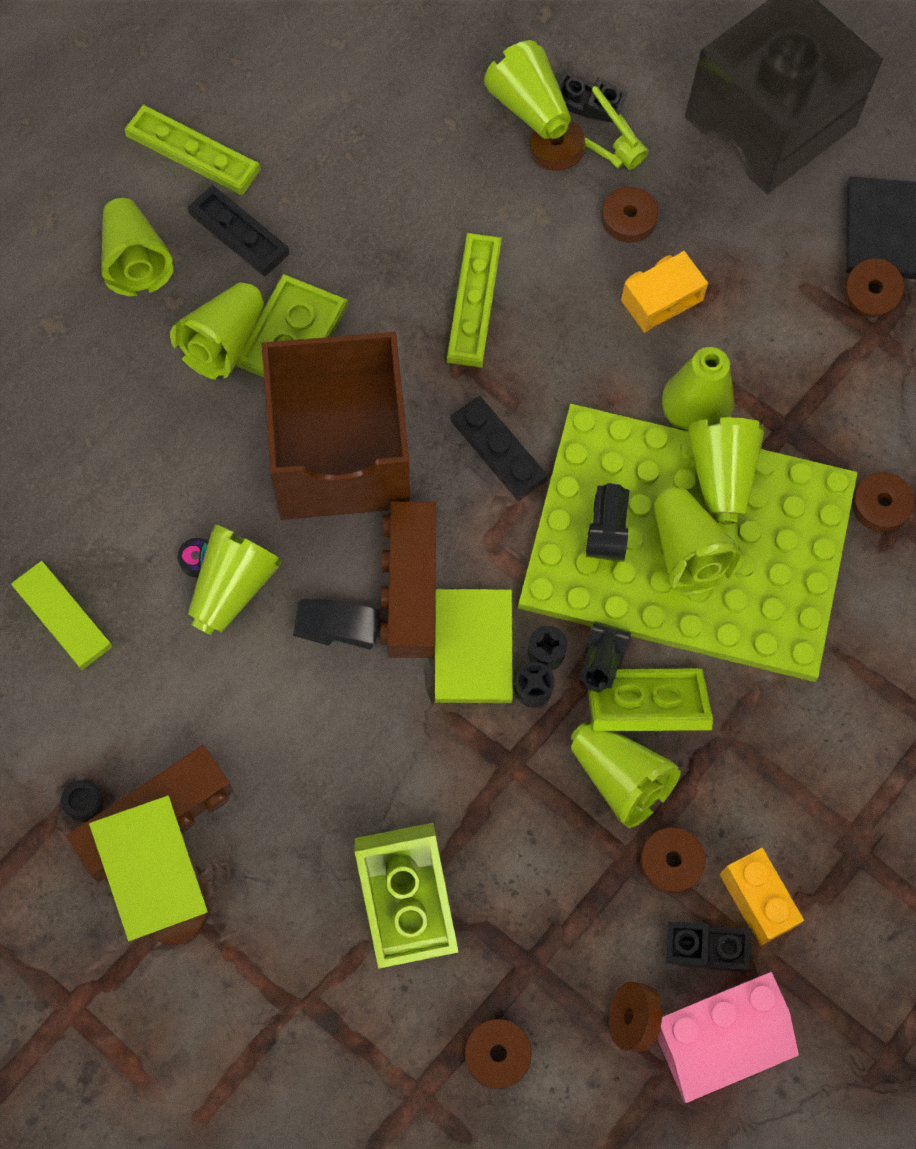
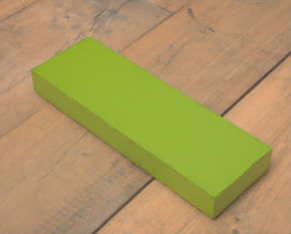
[11,561,113,671]

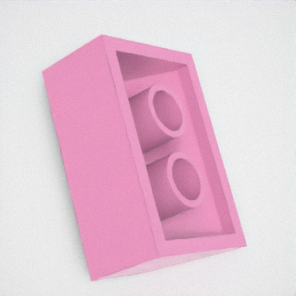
[657,972,799,1103]

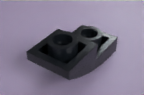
[557,69,629,122]
[293,599,380,650]
[666,921,752,972]

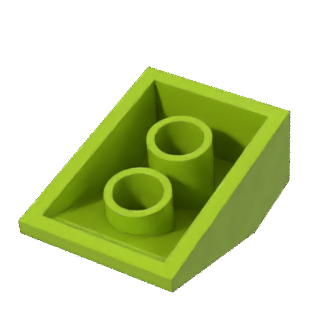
[354,822,458,969]

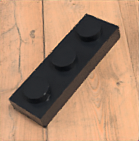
[188,185,289,277]
[451,395,548,501]

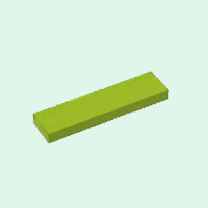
[124,104,261,196]
[447,233,502,368]

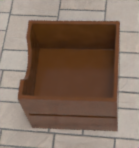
[261,332,410,520]

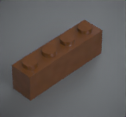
[381,501,436,658]
[66,744,234,883]

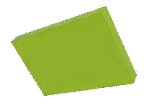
[236,274,348,377]
[435,589,513,703]
[588,668,713,731]
[89,795,208,942]

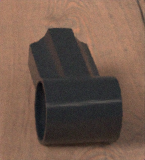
[586,483,630,562]
[580,621,631,693]

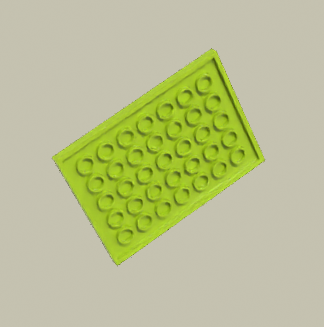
[518,403,858,682]

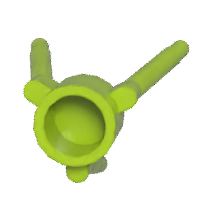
[585,86,649,170]

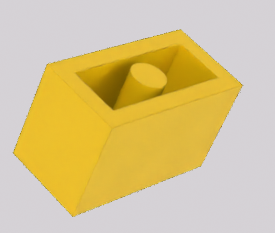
[621,251,708,333]
[719,847,804,946]

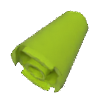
[484,40,571,139]
[101,198,173,296]
[170,282,264,380]
[661,347,735,431]
[688,417,764,525]
[654,487,744,595]
[188,524,283,635]
[571,722,681,828]

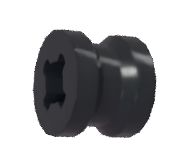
[527,625,567,670]
[514,662,554,708]

